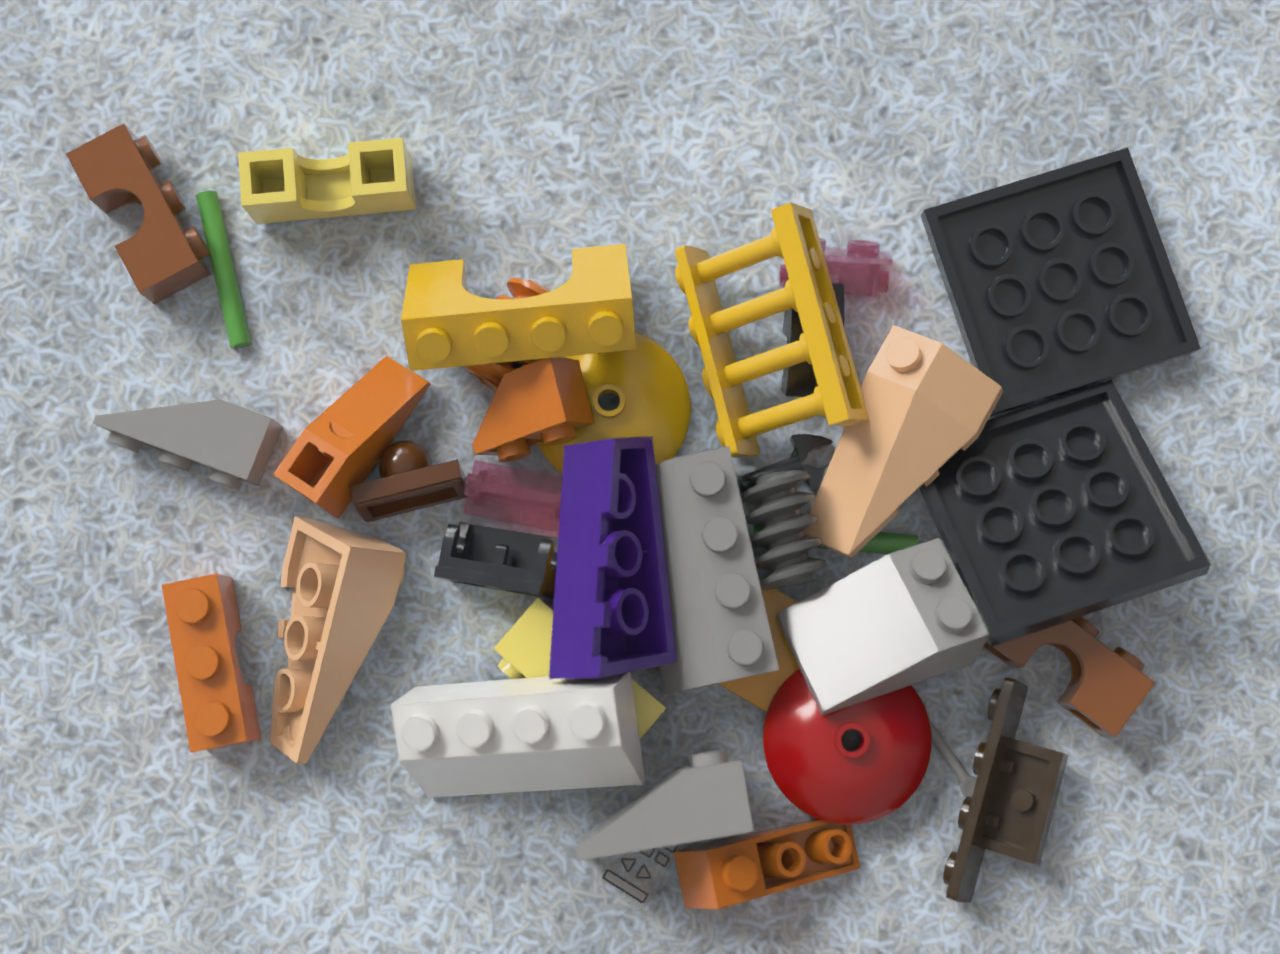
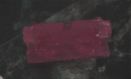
[779,238,893,297]
[463,460,562,532]

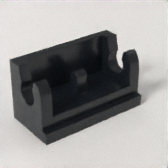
[434,522,558,599]

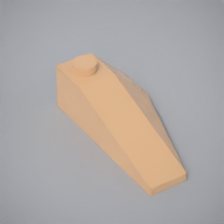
[804,325,1004,559]
[270,516,407,764]

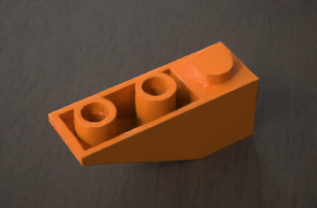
[273,356,431,519]
[673,819,860,909]

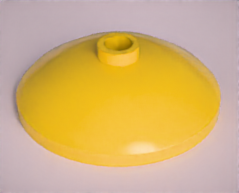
[538,332,691,474]

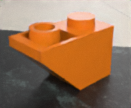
[472,357,595,463]

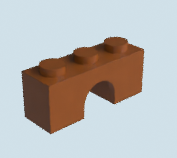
[66,123,211,305]
[984,617,1155,737]

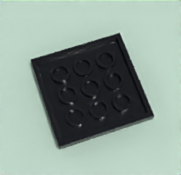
[921,147,1201,416]
[919,380,1211,647]

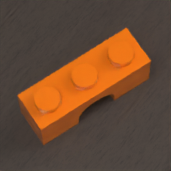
[161,573,261,753]

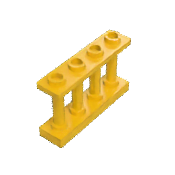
[675,202,869,458]

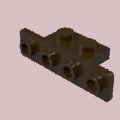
[943,677,1069,903]

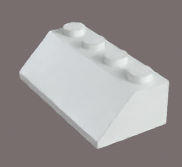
[391,672,645,798]

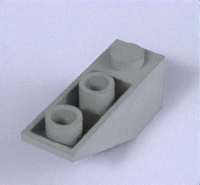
[93,399,283,490]

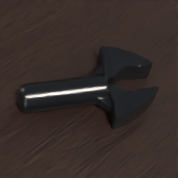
[737,434,833,494]

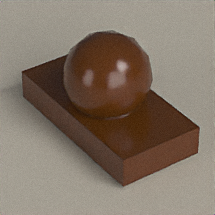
[349,440,470,522]

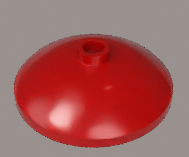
[762,668,932,825]

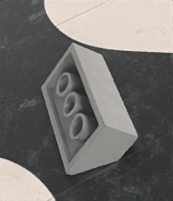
[655,446,779,694]

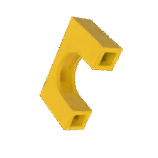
[401,244,637,371]

